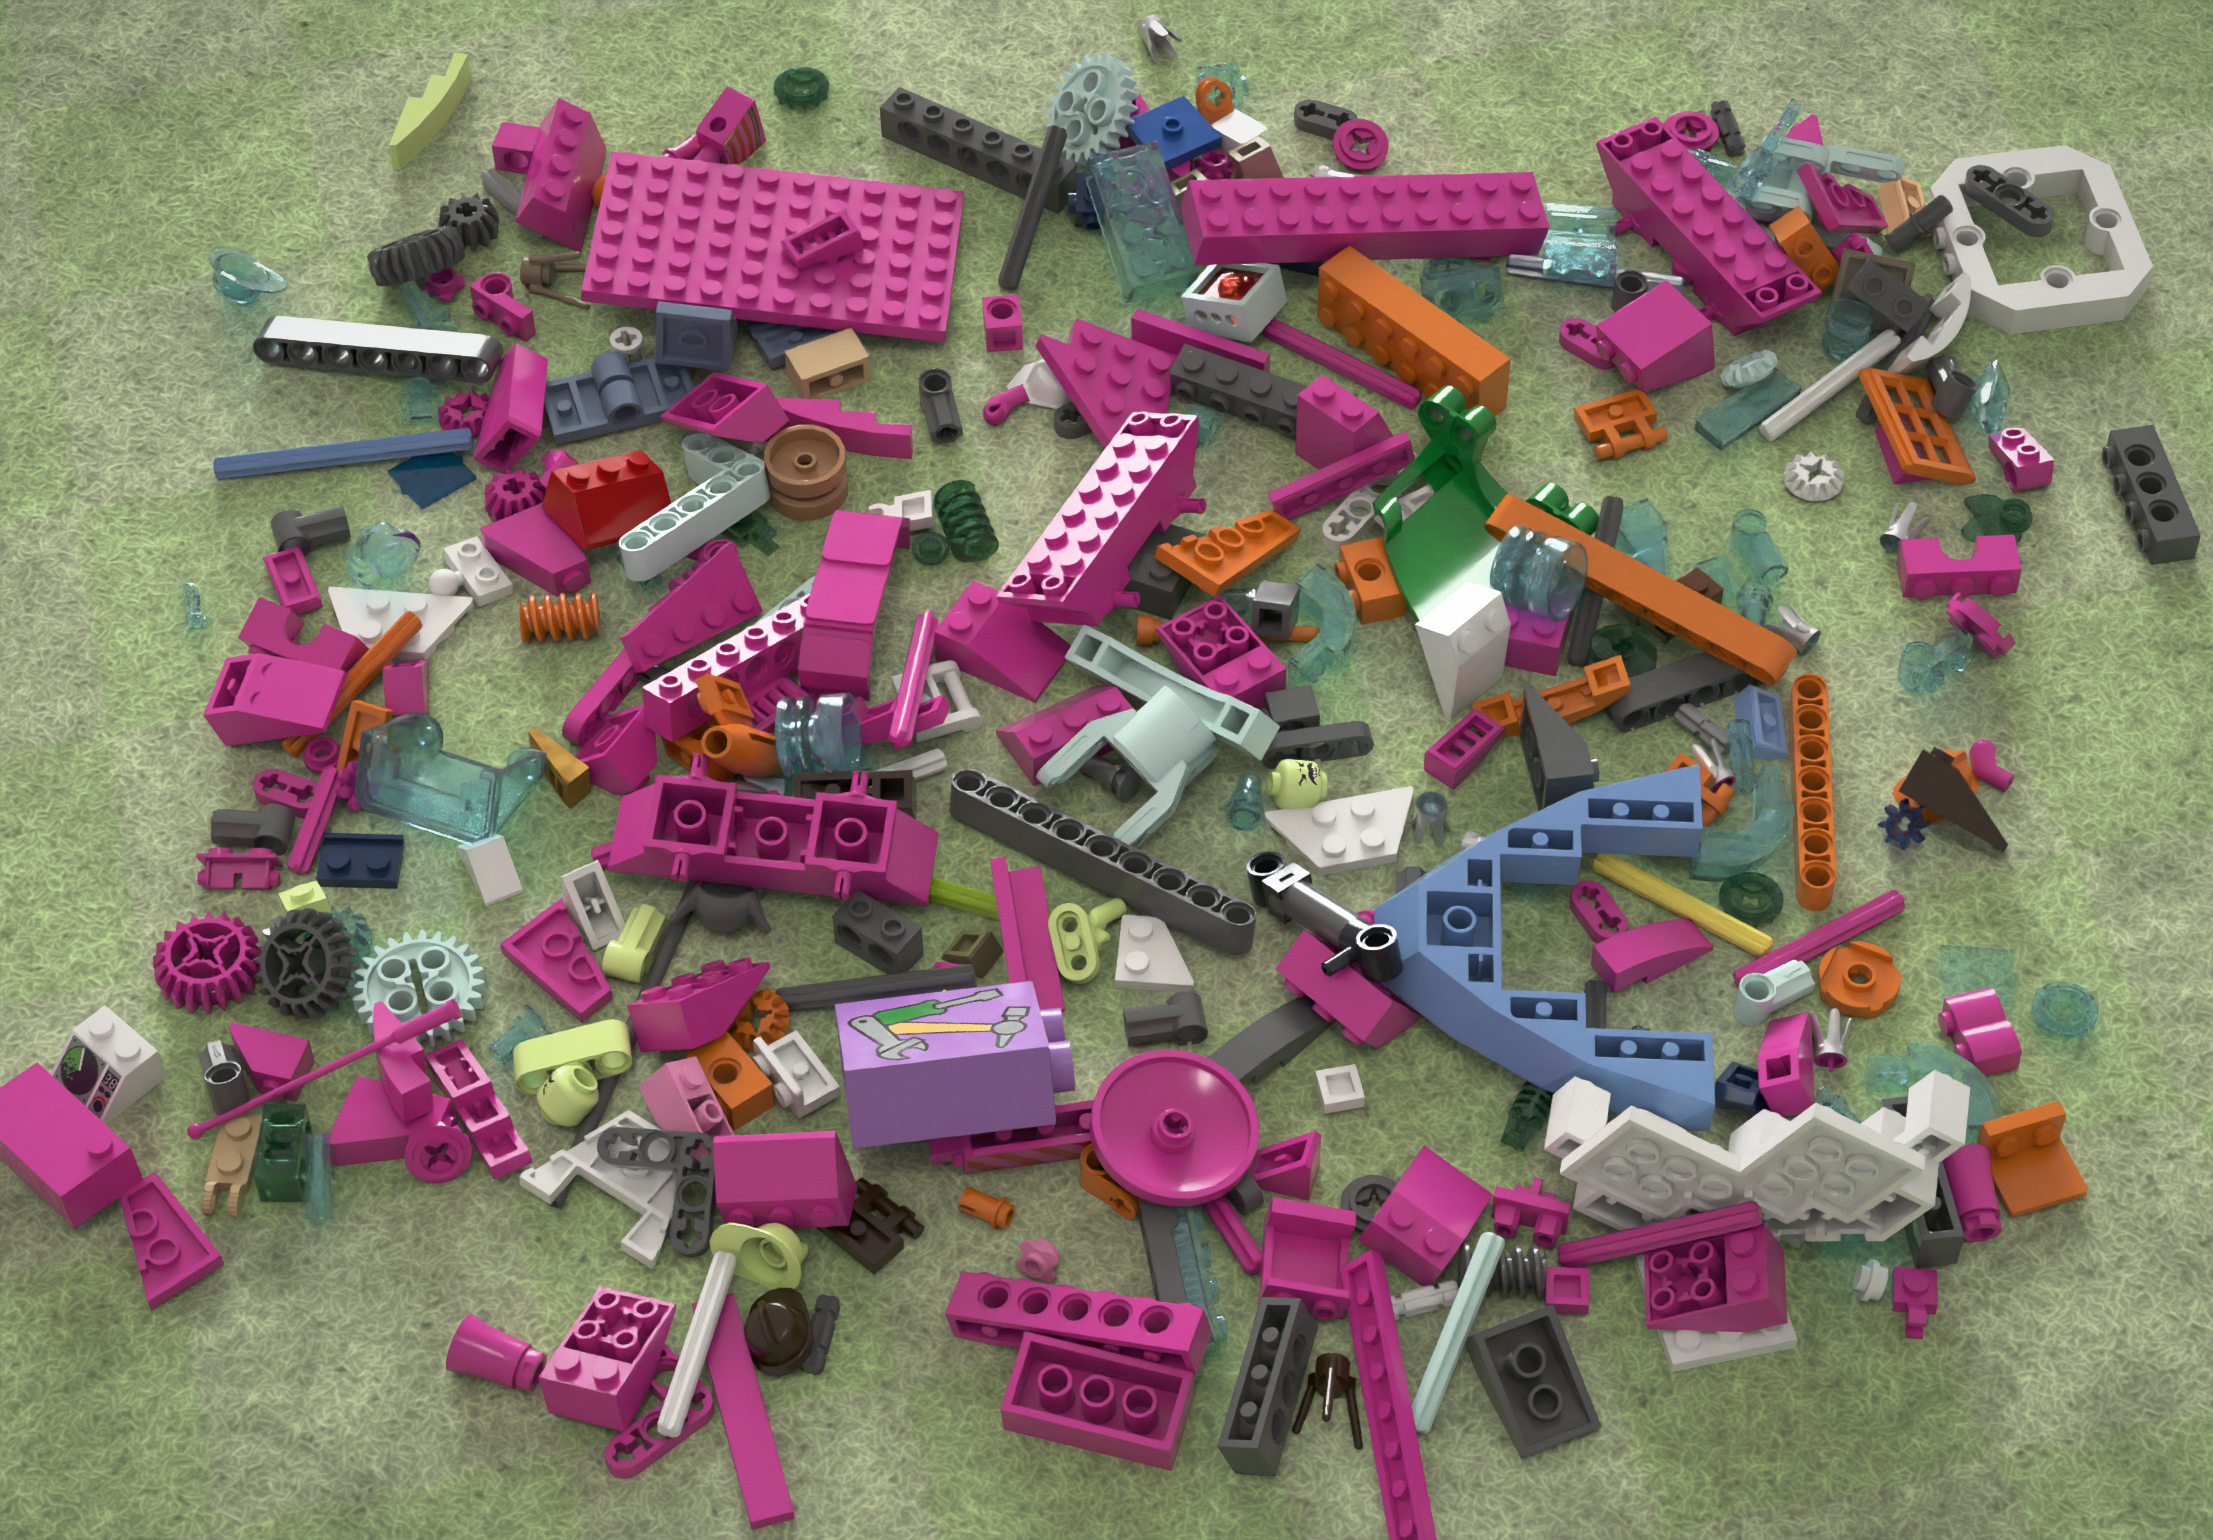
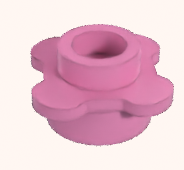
[1017,1239,1060,1283]

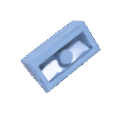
[1733,684,1788,760]

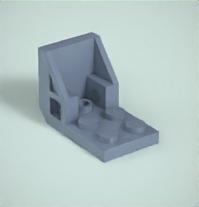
[656,301,740,371]

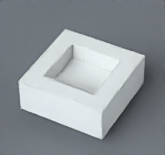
[1315,1064,1365,1114]

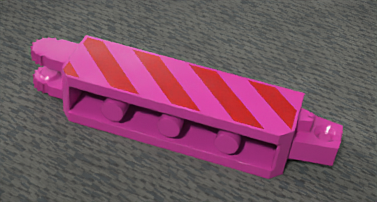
[928,1100,1094,1174]

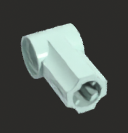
[1733,960,1815,1026]

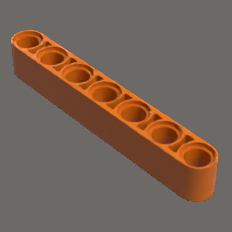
[1788,673,1836,911]

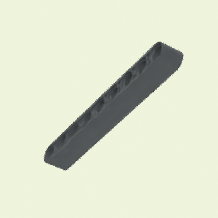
[949,769,1256,955]

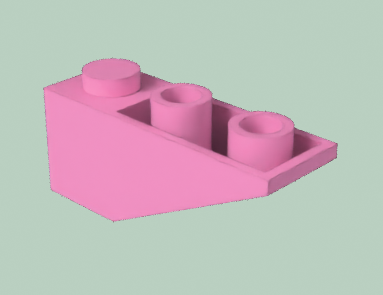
[638,1056,735,1163]

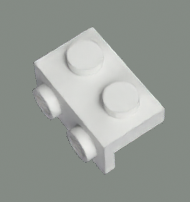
[751,1030,841,1119]

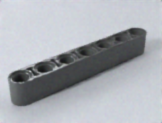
[253,316,504,383]

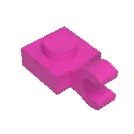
[1892,1266,1938,1339]

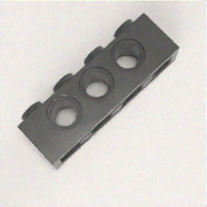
[2102,425,2201,565]
[1217,1297,1318,1476]

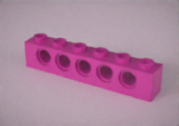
[643,594,810,742]
[945,1271,1212,1376]

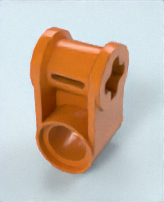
[1195,77,1233,125]
[1079,1144,1140,1220]

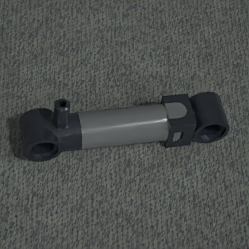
[1246,851,1403,982]

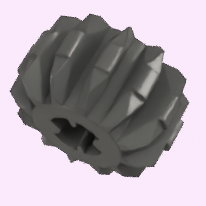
[438,193,499,252]

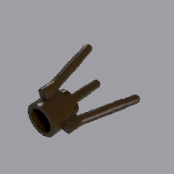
[1292,1353,1363,1450]

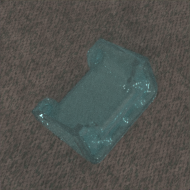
[355,711,547,845]

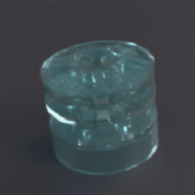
[1490,525,1588,621]
[775,692,862,780]

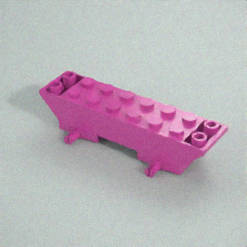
[1596,116,1822,336]
[996,411,1206,626]
[608,753,938,907]

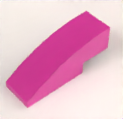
[1591,919,1713,993]
[372,1001,434,1124]

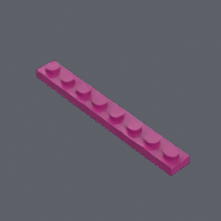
[1340,1249,1437,1540]

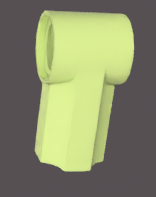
[602,904,667,985]

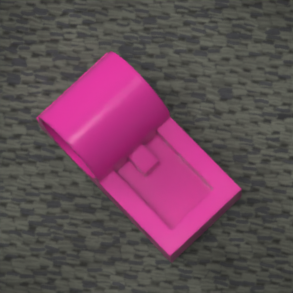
[470,272,536,342]
[1989,428,2054,492]

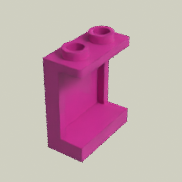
[1258,1197,1356,1320]

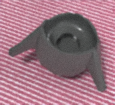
[670,882,772,934]

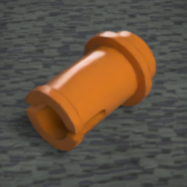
[958,1186,1015,1230]

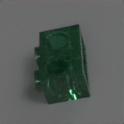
[253,1104,313,1202]

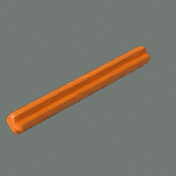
[281,611,423,758]

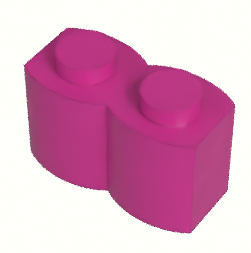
[1938,987,2022,1079]

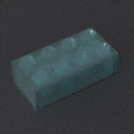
[1083,141,1200,303]

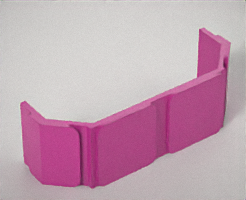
[798,510,910,701]

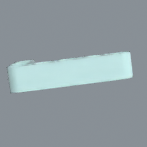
[619,433,771,581]

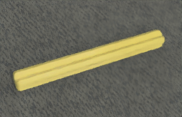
[1592,853,1773,958]

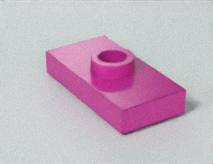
[263,546,323,615]

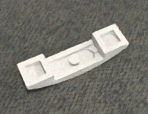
[1888,272,1971,375]

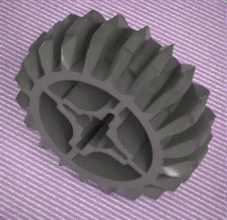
[367,226,465,287]
[252,908,360,1019]

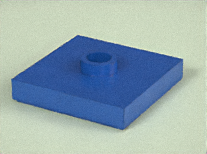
[1125,95,1222,172]

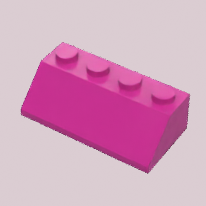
[515,98,607,251]

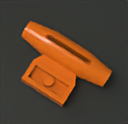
[695,673,793,778]

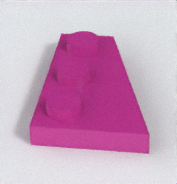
[1796,163,1889,234]
[500,898,613,1023]
[120,1172,224,1311]

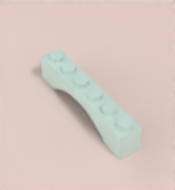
[1065,624,1280,761]

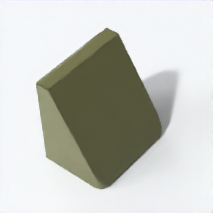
[941,929,1003,979]

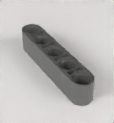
[1605,652,1788,733]

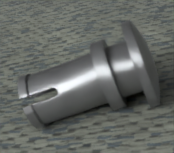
[1080,753,1143,803]

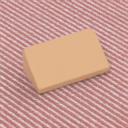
[1877,176,1933,237]

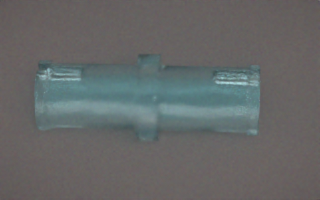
[301,1133,335,1219]

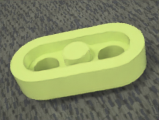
[1048,903,1100,984]

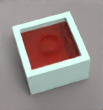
[1181,263,1288,342]

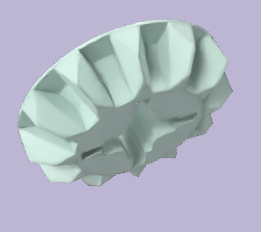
[1720,350,1778,388]

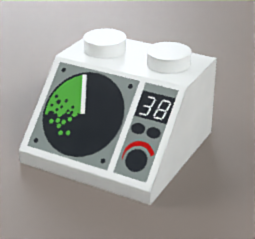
[50,1005,166,1125]

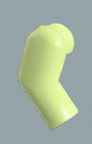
[1089,898,1127,951]

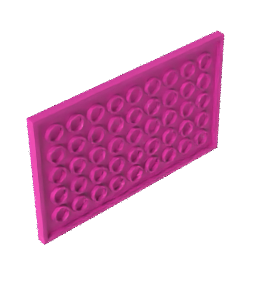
[581,151,964,343]

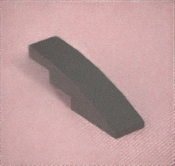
[1207,994,1337,1085]

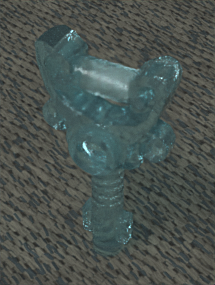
[1724,98,1804,208]

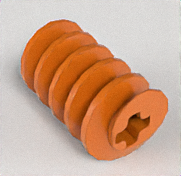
[519,592,600,644]

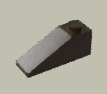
[1899,746,2008,852]
[793,770,917,819]

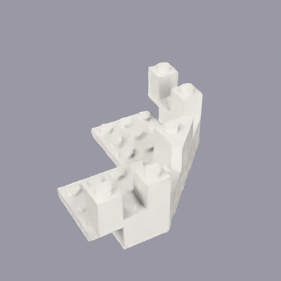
[1544,1070,1970,1242]

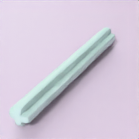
[1411,1232,1505,1434]

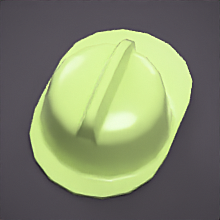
[710,1222,809,1290]

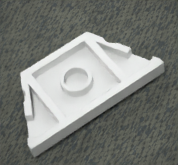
[328,587,475,660]
[1264,786,1414,876]

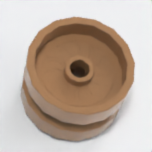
[764,425,848,520]

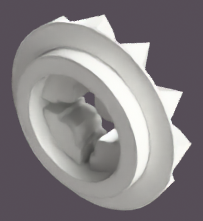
[1784,451,1845,501]

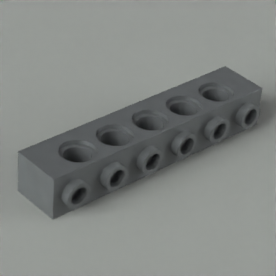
[880,87,1077,214]

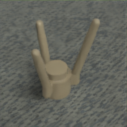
[520,252,590,310]

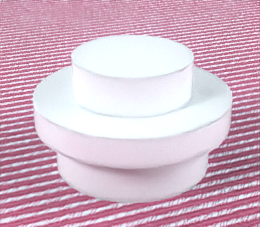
[1853,1259,1888,1302]

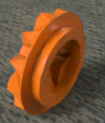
[727,988,790,1052]

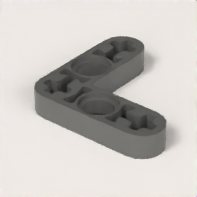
[597,1127,716,1257]

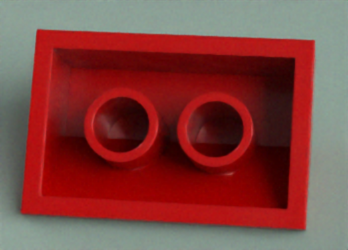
[542,450,671,551]

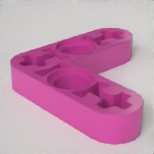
[605,1344,714,1479]

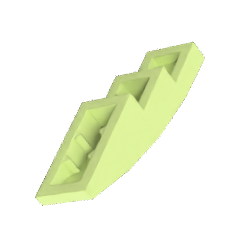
[389,53,472,169]

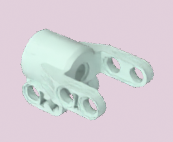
[1745,135,1905,259]
[1036,685,1220,848]

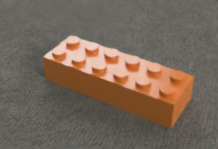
[1317,245,1511,417]

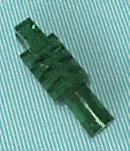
[1501,1080,1554,1152]

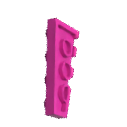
[620,542,763,674]

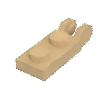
[201,1113,266,1217]

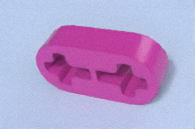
[1559,318,1616,370]
[253,769,318,819]
[1570,880,1628,944]

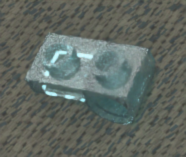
[1897,628,1974,699]

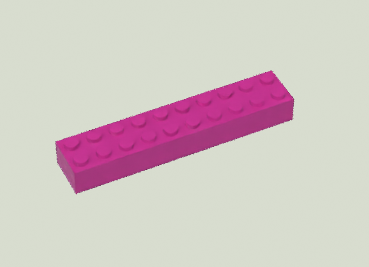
[1180,172,1550,265]

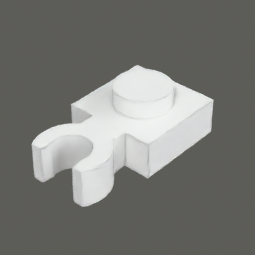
[869,490,936,532]

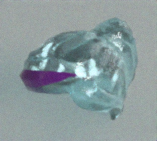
[345,522,421,590]

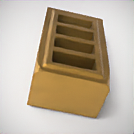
[528,728,591,808]

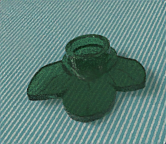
[1961,494,2033,545]

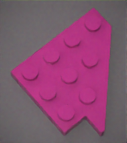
[1035,318,1177,449]

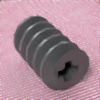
[1458,1242,1547,1300]

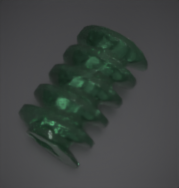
[933,480,999,563]

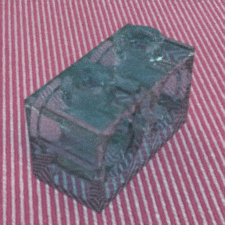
[1419,261,1505,323]

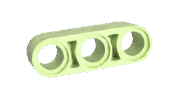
[513,1019,632,1095]

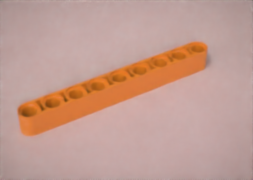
[1484,494,1797,686]

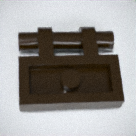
[815,1178,925,1275]

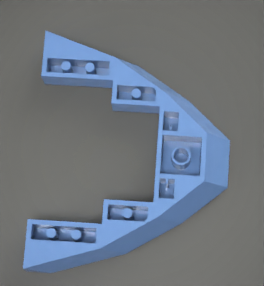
[1374,764,1715,1131]

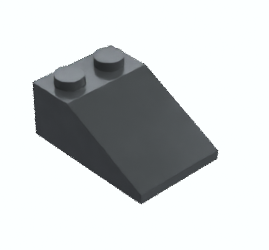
[1123,524,1206,620]
[1519,686,1599,811]
[1465,1304,1602,1459]

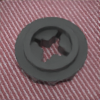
[1340,1175,1397,1233]

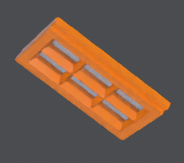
[1857,367,1976,485]

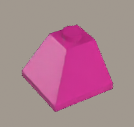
[575,704,657,796]

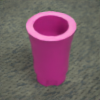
[1942,1144,2002,1243]
[446,1314,547,1392]

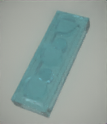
[1695,368,1801,451]

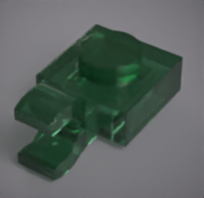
[720,510,779,556]

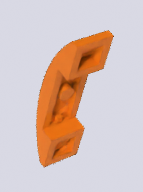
[1472,655,1632,738]

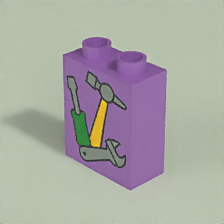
[835,981,1075,1149]

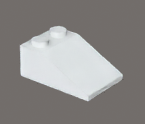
[1415,582,1511,720]

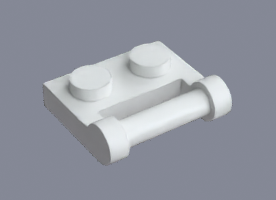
[891,660,983,743]

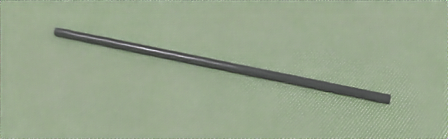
[547,774,747,1209]

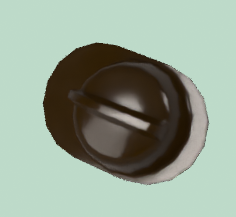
[744,1287,814,1377]

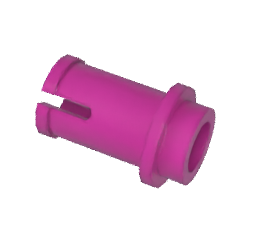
[662,135,701,160]

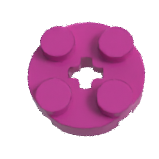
[1946,592,2016,660]

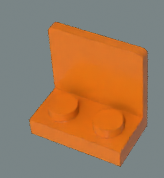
[1977,1101,2088,1217]

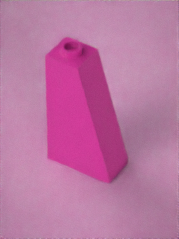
[473,343,548,474]

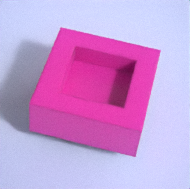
[1545,1267,1589,1314]

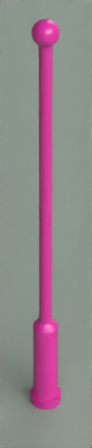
[187,999,462,1140]

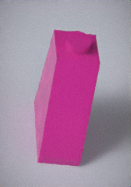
[480,503,591,597]
[325,1076,458,1166]

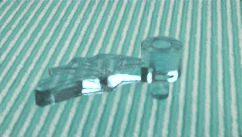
[180,582,212,629]

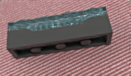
[1139,1198,1227,1358]

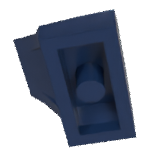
[1715,1061,1771,1116]

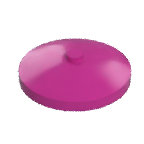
[1089,1050,1259,1207]

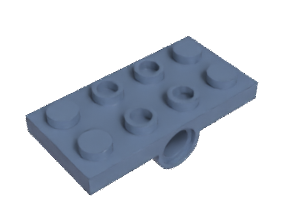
[544,352,694,445]

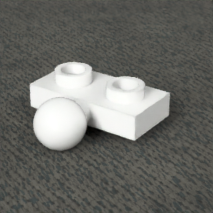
[429,536,513,607]

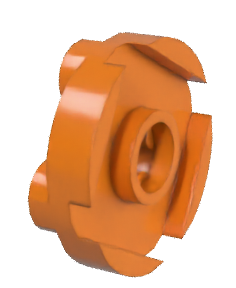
[1817,941,1901,1019]

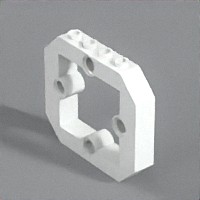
[1923,145,2153,334]

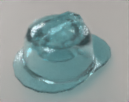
[209,248,288,305]

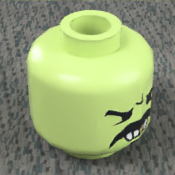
[1266,759,1328,809]
[537,1065,599,1127]

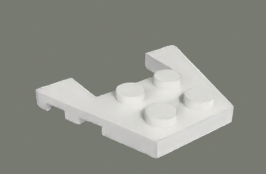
[520,1110,692,1269]

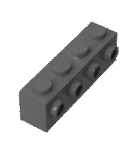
[1169,344,1308,437]

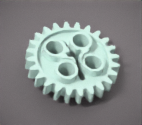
[1045,53,1139,167]
[352,930,487,1047]

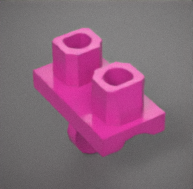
[1491,1177,1571,1249]

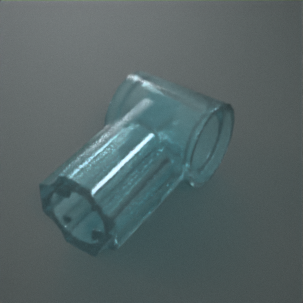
[1728,508,1788,586]

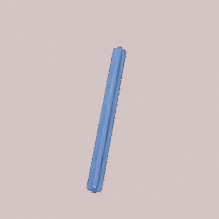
[213,428,473,480]

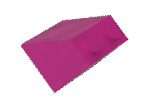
[1596,280,1715,392]
[1295,375,1393,470]

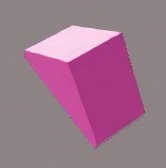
[1249,1131,1321,1201]

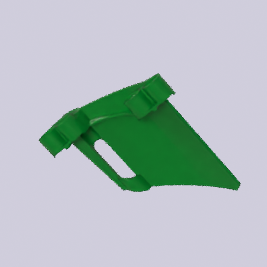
[1372,386,1599,623]

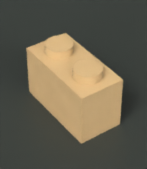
[784,328,871,399]

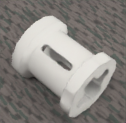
[610,327,645,363]

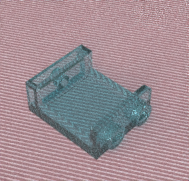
[1542,203,1619,281]

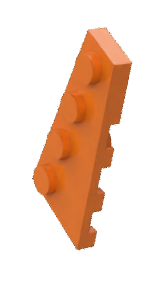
[1154,510,1301,597]

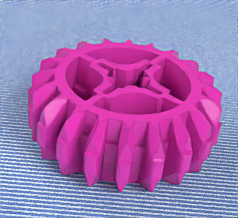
[152,911,262,1015]

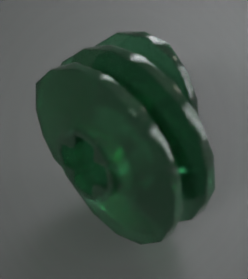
[1587,624,1657,678]

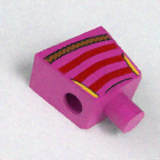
[693,86,766,166]

